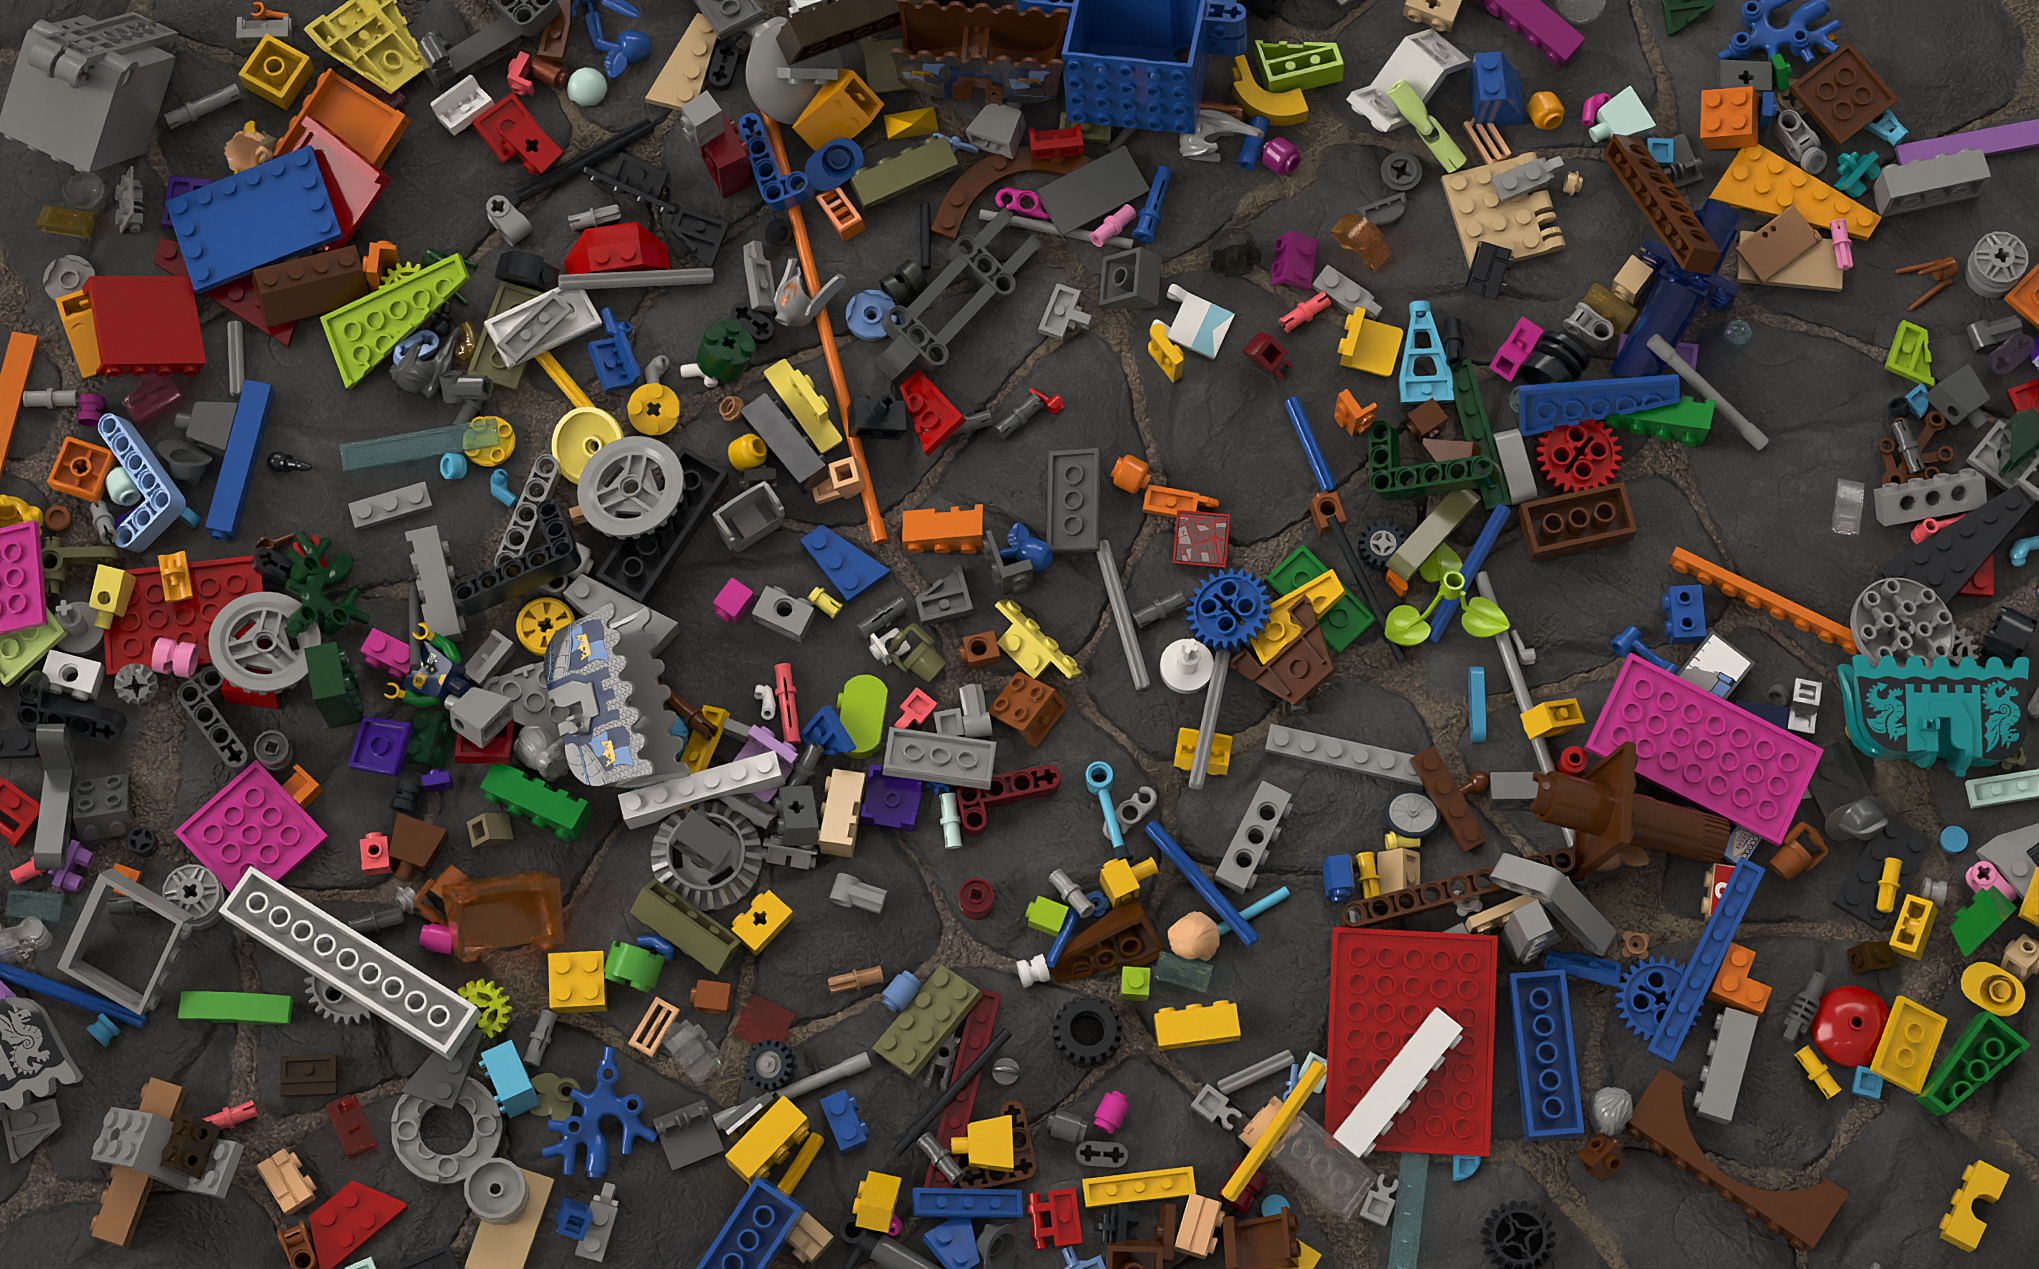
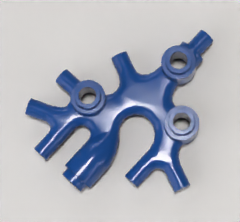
[1717,0,1841,65]
[541,1047,658,1179]

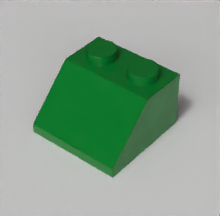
[1950,885,2017,957]

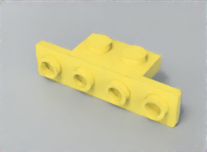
[764,359,842,454]
[995,599,1081,679]

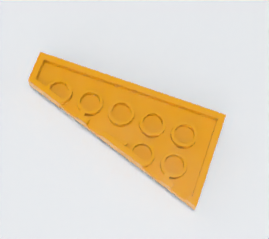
[1707,144,1882,241]

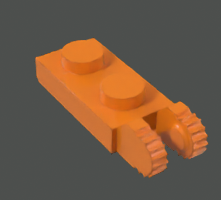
[1142,484,1219,518]

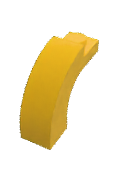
[1231,55,1309,126]

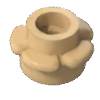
[1563,171,1583,196]

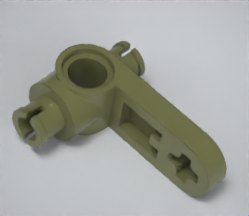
[41,536,119,597]

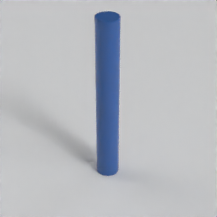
[1045,907,1080,967]

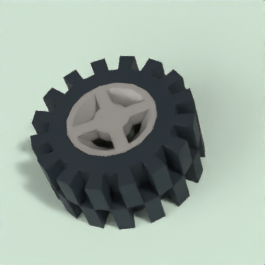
[1358,520,1407,572]

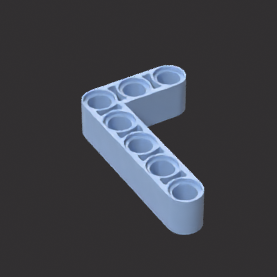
[98,413,186,553]

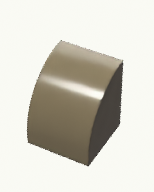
[467,813,514,848]

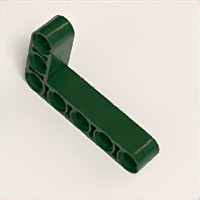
[1368,420,1502,500]

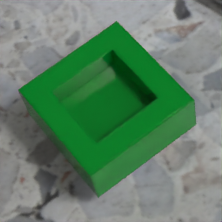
[1770,54,1792,91]

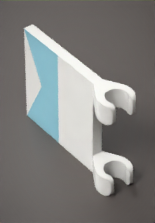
[1152,284,1235,360]

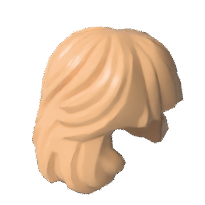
[1168,911,1220,961]

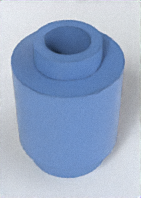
[882,971,921,1012]

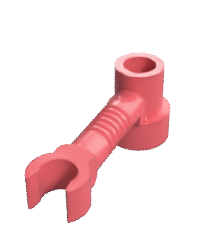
[1911,510,1974,544]

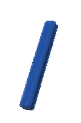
[1285,396,1336,492]

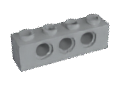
[1874,468,1987,526]
[1214,780,1293,895]

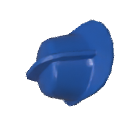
[805,138,863,191]

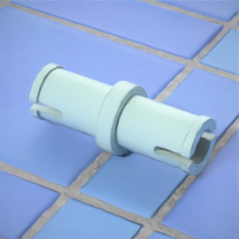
[939,793,962,849]

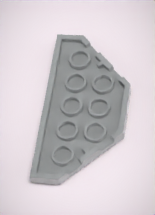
[482,661,583,739]

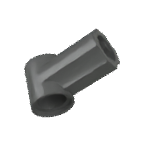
[1966,315,2023,354]
[439,370,493,403]

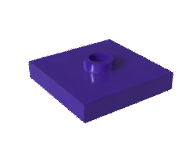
[348,716,414,777]

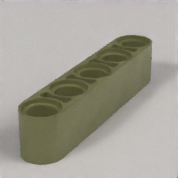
[1385,489,1481,583]

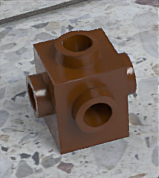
[1576,1133,1627,1184]

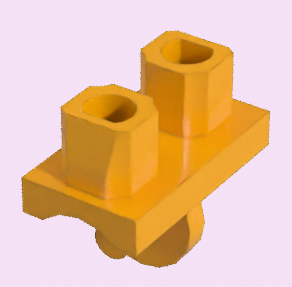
[158,551,193,603]

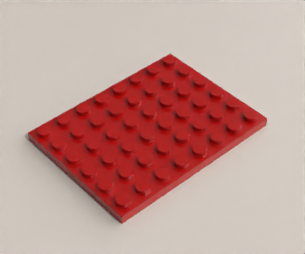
[1323,927,1498,1157]

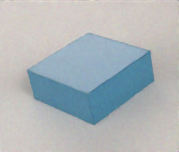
[1646,138,1673,167]
[1850,1065,1883,1100]

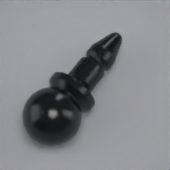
[430,294,454,337]
[267,451,312,473]

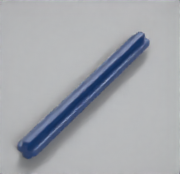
[1427,504,1511,643]
[1145,820,1259,947]
[0,962,148,1028]

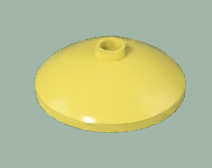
[552,407,624,485]

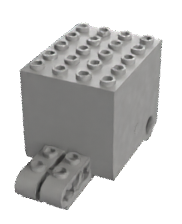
[0,12,179,173]

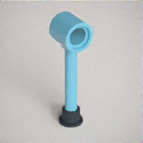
[1086,761,1133,862]

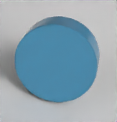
[178,506,201,528]
[1939,826,1968,854]
[1261,1194,1289,1217]

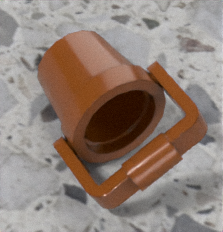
[1768,822,1828,882]
[413,864,473,926]

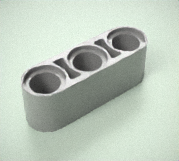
[1492,428,1537,506]

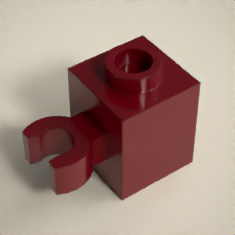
[1242,332,1293,379]

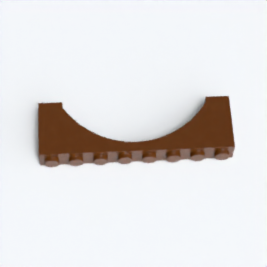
[1625,1067,1849,1252]

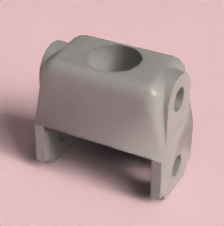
[712,481,785,552]

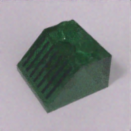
[1998,407,2039,478]

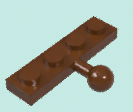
[1409,745,1490,853]

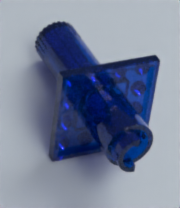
[1608,199,1743,379]

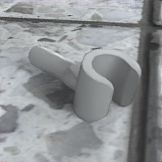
[1510,630,1536,665]

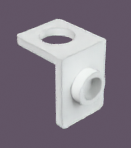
[869,628,910,666]

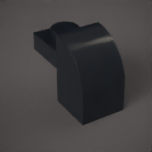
[494,251,560,293]

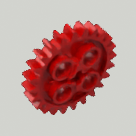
[1535,418,1622,495]

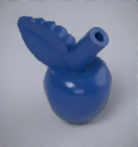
[595,30,651,79]
[998,522,1052,572]

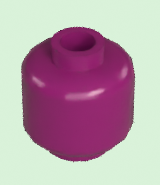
[1262,137,1301,176]

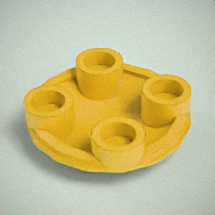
[463,416,516,467]

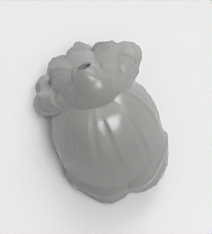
[514,725,570,782]

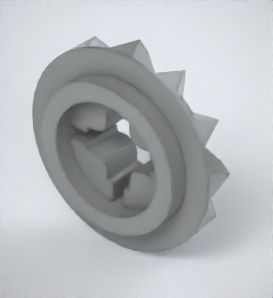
[114,663,158,706]

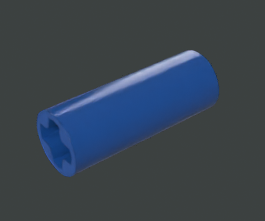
[1236,115,1270,170]

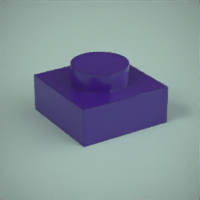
[422,769,453,793]

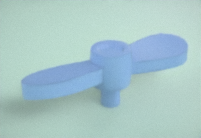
[932,133,979,153]

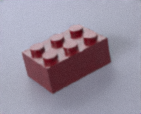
[700,113,753,199]

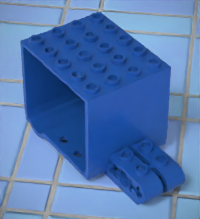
[1017,0,1247,134]

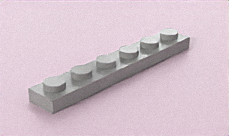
[1264,724,1423,786]

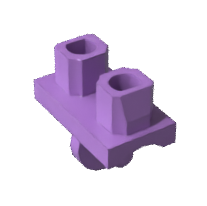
[48,840,95,893]

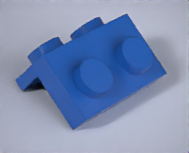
[587,331,641,393]

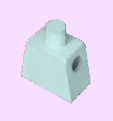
[1589,86,1656,143]

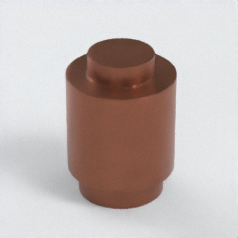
[529,55,569,89]

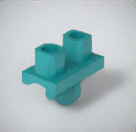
[1833,151,1882,198]

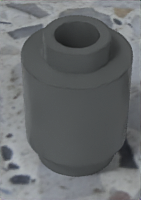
[1046,1109,1088,1143]

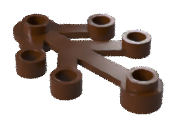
[1877,411,1954,486]

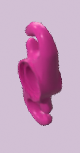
[995,187,1051,220]

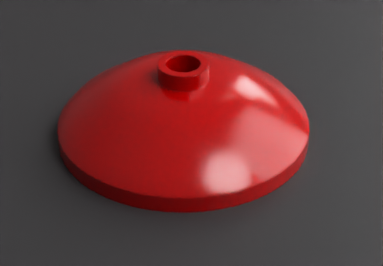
[1811,986,1890,1068]

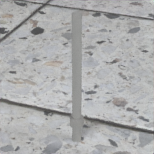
[979,209,1133,250]

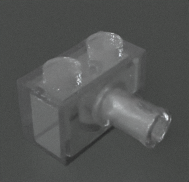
[661,1019,723,1086]

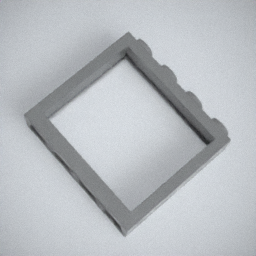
[57,868,195,1015]

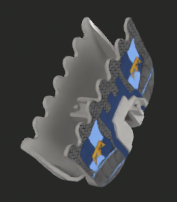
[543,602,690,789]

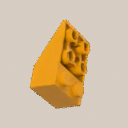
[792,68,884,152]
[55,290,101,379]

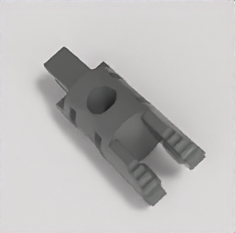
[923,1026,961,1091]

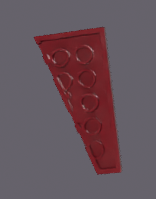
[153,238,298,349]

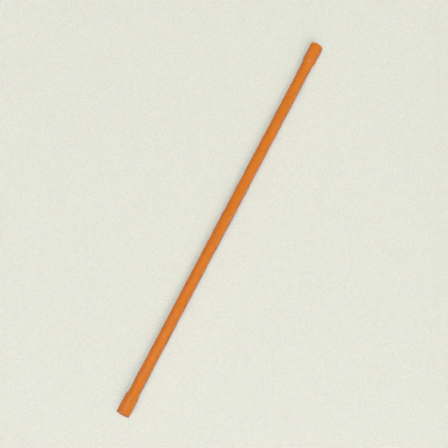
[760,110,888,545]

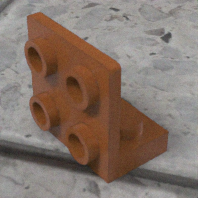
[987,672,1068,748]

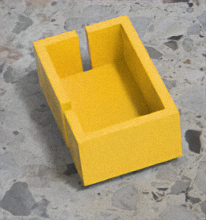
[725,1095,810,1186]

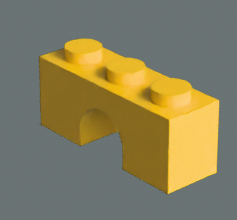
[1939,1160,2010,1253]

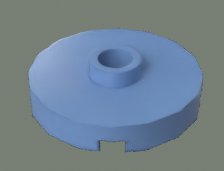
[846,289,898,341]

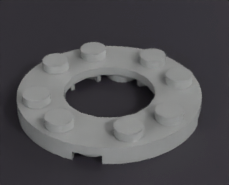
[391,1076,503,1184]

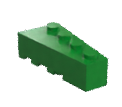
[1598,396,1716,447]
[480,764,593,842]
[1915,1010,2031,1116]

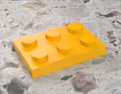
[1869,996,1948,1094]

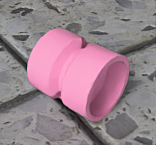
[152,637,199,679]

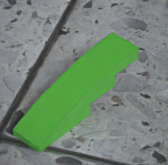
[178,991,293,1025]

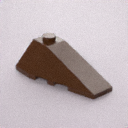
[1048,897,1167,983]

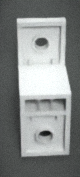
[1346,28,1470,132]

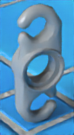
[1103,786,1157,840]

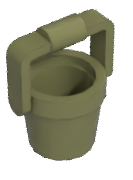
[887,623,946,683]

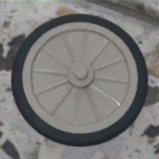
[1384,790,1441,839]

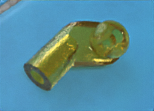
[455,321,479,360]

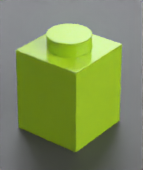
[1025,896,1069,937]
[1120,966,1150,1002]

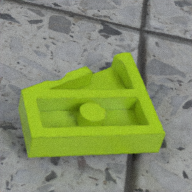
[1884,320,1935,388]

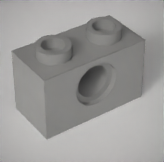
[752,586,815,643]

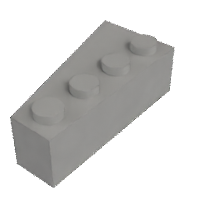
[405,525,467,643]
[563,573,680,659]
[1500,900,1563,964]

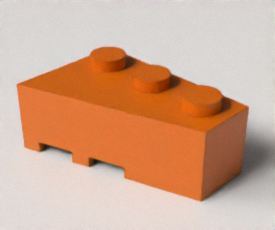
[902,504,983,554]

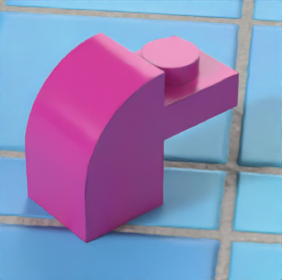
[1489,316,1544,382]

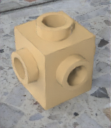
[2000,934,2039,984]

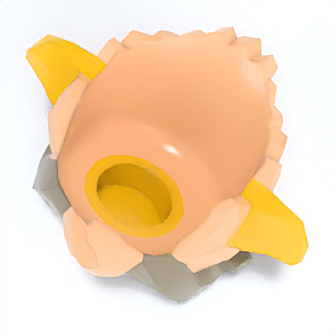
[223,121,277,174]

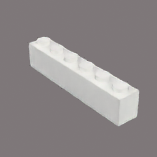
[1331,1007,1463,1158]

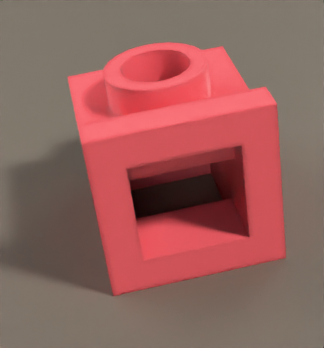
[360,832,393,876]

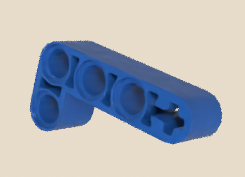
[739,113,814,212]

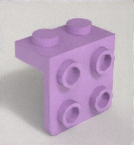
[733,725,799,803]

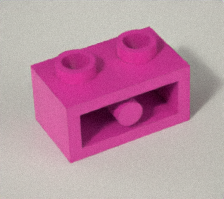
[360,628,410,680]

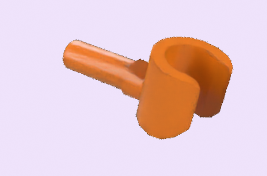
[251,2,289,20]

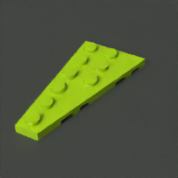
[320,253,470,390]

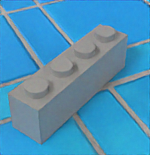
[1692,1007,1758,1125]

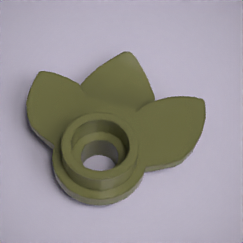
[529,1073,581,1121]

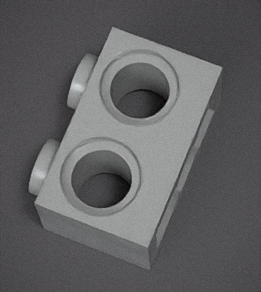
[680,90,725,148]

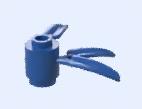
[571,0,640,52]

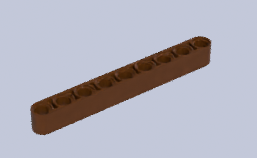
[1339,848,1576,928]

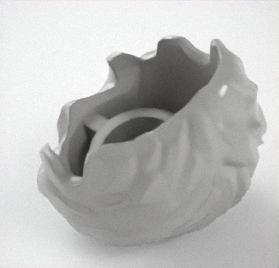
[1589,1087,1633,1138]

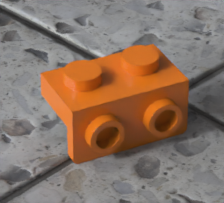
[363,241,400,291]
[1334,389,1378,436]

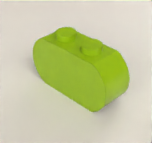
[837,675,888,759]

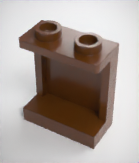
[1222,1206,1301,1269]

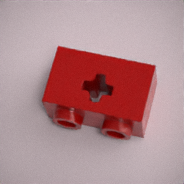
[502,115,563,176]

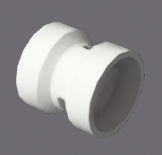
[1016,954,1050,988]

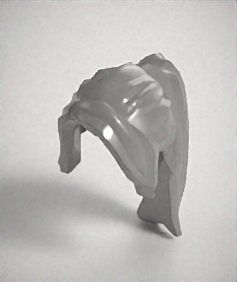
[1179,109,1264,163]

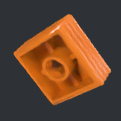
[47,436,118,504]

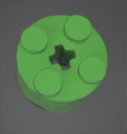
[604,941,665,993]

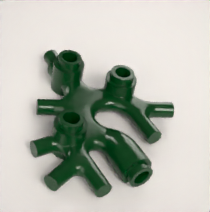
[285,531,371,638]

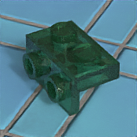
[404,709,455,770]

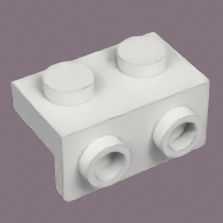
[430,75,495,136]

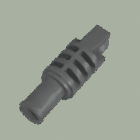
[1783,972,1829,1045]

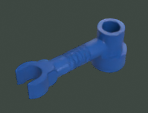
[1610,625,1679,675]

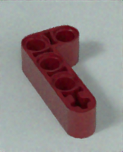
[957,765,1061,837]

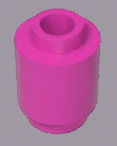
[419,923,462,955]
[1093,1091,1130,1134]

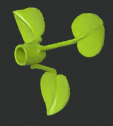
[1385,542,1510,646]

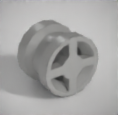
[1919,877,1947,908]

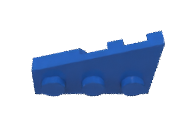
[800,525,890,603]

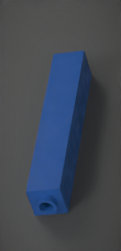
[205,379,275,541]

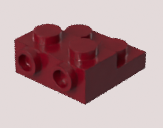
[454,718,515,764]

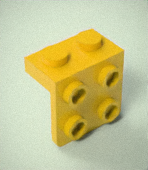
[1337,307,1403,377]

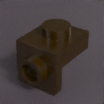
[1847,941,1895,976]

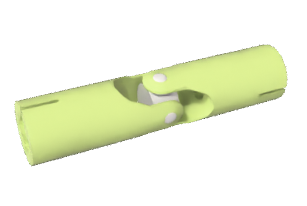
[1386,79,1466,173]

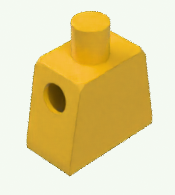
[951,1115,1014,1172]

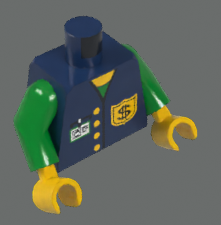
[384,622,469,708]

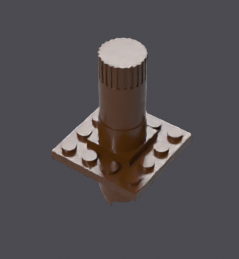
[1530,741,1730,880]

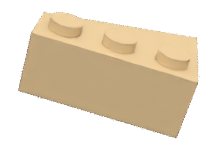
[816,769,866,858]

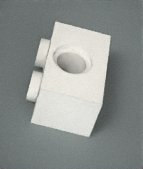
[42,649,106,701]

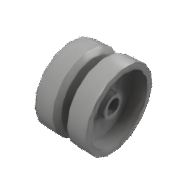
[464,1158,529,1225]

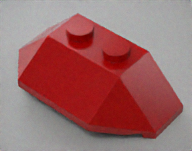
[564,222,671,274]

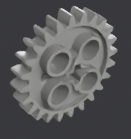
[304,971,372,1027]

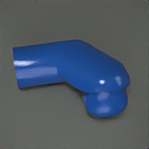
[599,308,633,338]
[637,934,675,961]

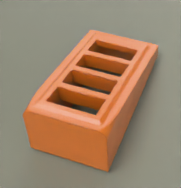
[815,186,866,242]

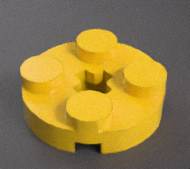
[627,383,680,436]

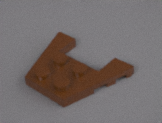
[1228,594,1337,707]

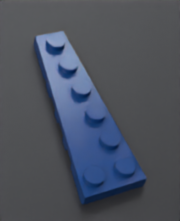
[1519,374,1680,436]

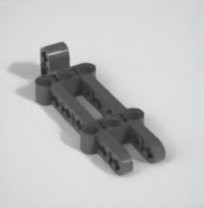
[874,207,1042,380]

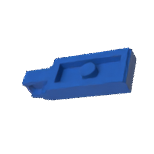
[1543,950,1621,987]

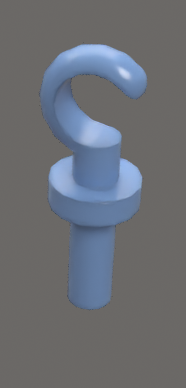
[1283,1064,1298,1102]

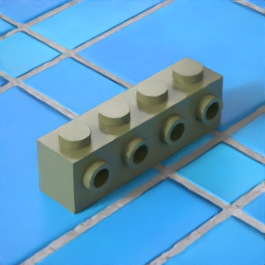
[850,136,958,211]
[630,878,742,974]

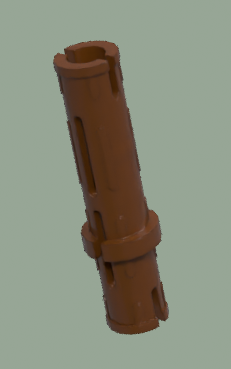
[658,682,718,740]

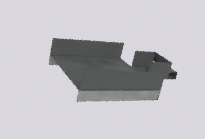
[720,1092,780,1145]

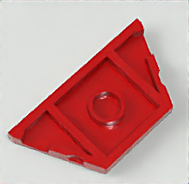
[309,1180,408,1269]

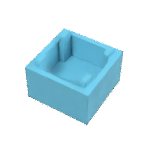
[479,1040,541,1118]

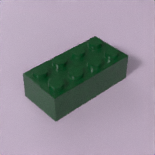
[304,641,364,729]

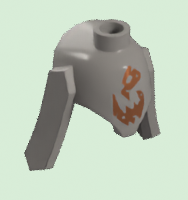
[774,258,846,327]

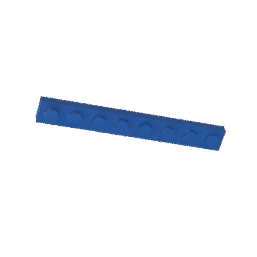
[1646,857,1765,1064]

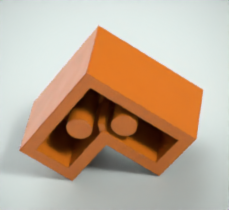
[1706,942,1772,1017]

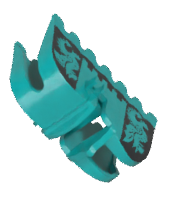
[1837,655,2029,777]

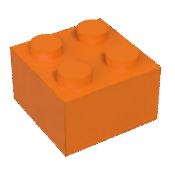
[1700,86,1759,150]

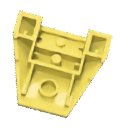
[304,0,424,94]

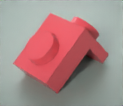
[507,51,535,97]

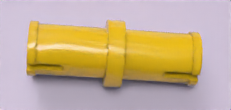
[1794,1045,1842,1100]

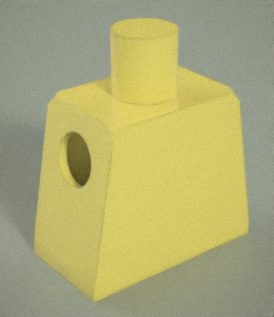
[89,564,137,630]

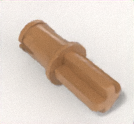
[828,965,884,994]

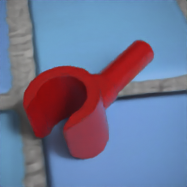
[1029,387,1064,414]

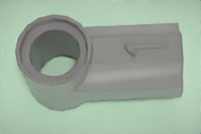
[959,684,993,739]
[829,873,887,914]

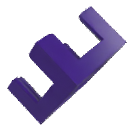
[860,764,924,833]

